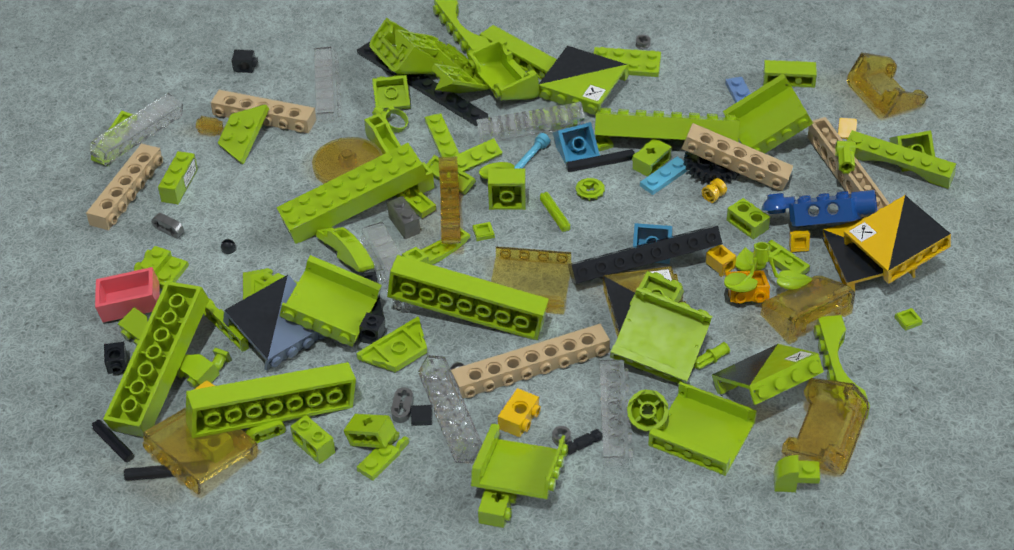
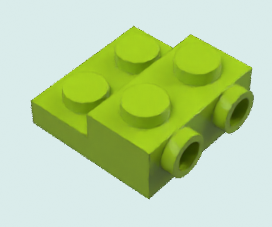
[372,75,410,111]
[134,246,189,289]
[629,271,684,306]

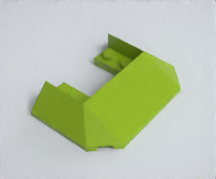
[395,29,489,94]

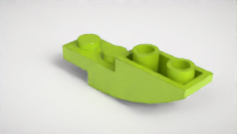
[316,227,374,272]

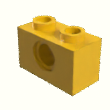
[498,388,541,438]

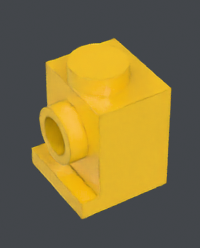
[706,245,736,277]

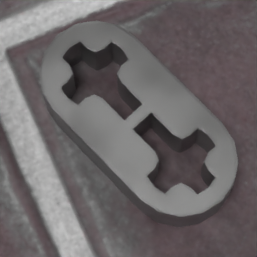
[151,213,184,238]
[391,387,413,423]

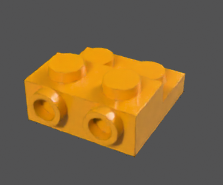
[725,270,770,304]

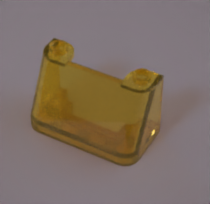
[847,52,929,118]
[760,275,855,345]
[781,378,869,475]

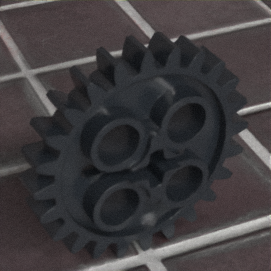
[684,151,740,184]

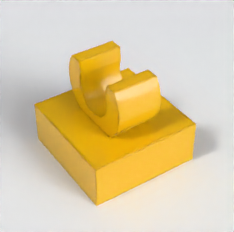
[789,230,810,252]

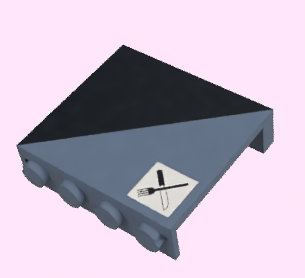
[223,275,326,370]

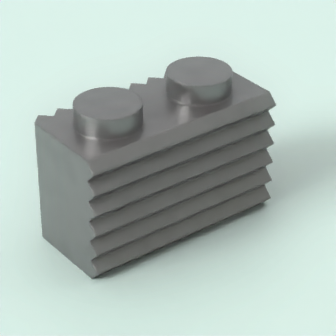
[387,196,420,239]

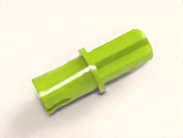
[694,342,730,370]

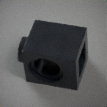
[231,49,258,73]
[359,312,385,344]
[104,341,128,374]

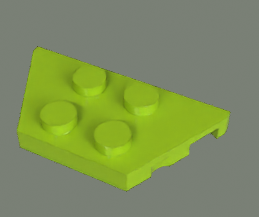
[218,105,269,164]
[356,316,427,372]

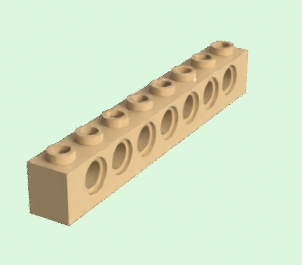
[807,117,890,211]
[451,324,610,399]

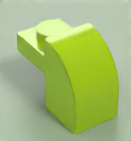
[773,455,820,492]

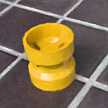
[701,178,727,203]

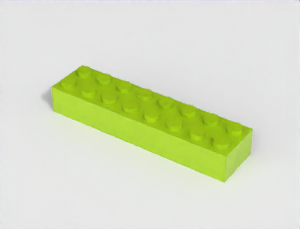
[595,108,740,142]
[276,142,428,244]
[387,255,549,340]
[103,281,209,438]
[186,362,356,438]

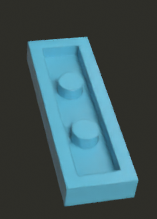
[640,156,689,195]

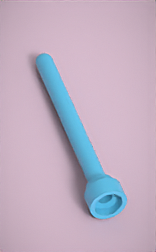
[514,133,551,168]

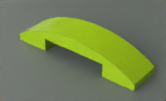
[402,225,470,265]

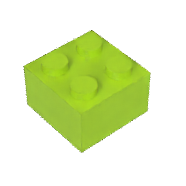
[488,168,526,210]

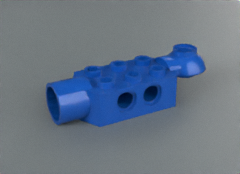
[761,190,877,226]

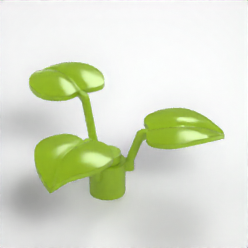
[724,242,812,292]

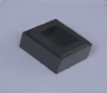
[411,405,432,426]

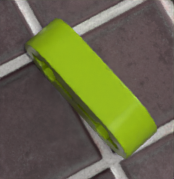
[245,421,286,445]

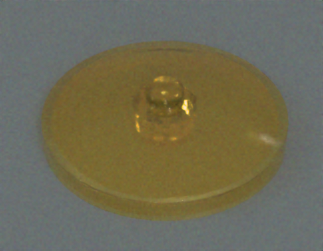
[312,137,383,184]

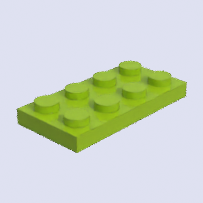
[594,47,661,77]

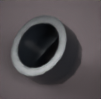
[221,239,236,254]

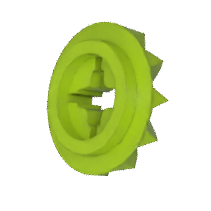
[576,178,605,201]

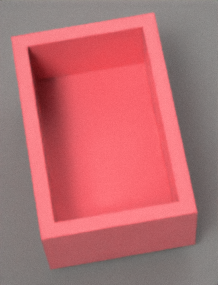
[95,267,160,322]

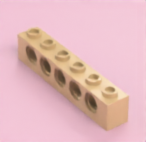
[211,90,316,133]
[682,123,793,191]
[86,143,163,230]

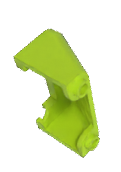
[370,17,443,75]
[467,37,540,100]

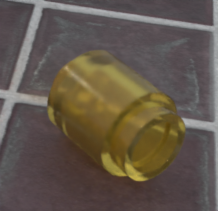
[196,116,223,136]

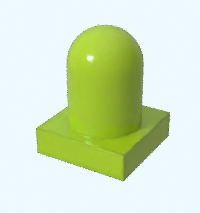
[212,347,232,371]

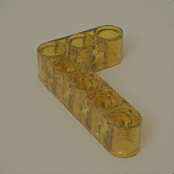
[439,156,461,244]

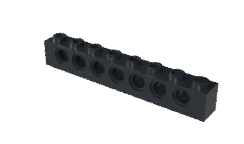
[568,225,723,283]

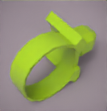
[372,105,408,133]

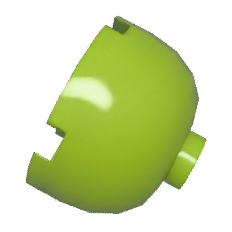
[627,390,669,431]

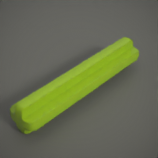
[540,192,571,232]

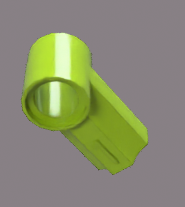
[835,141,856,174]

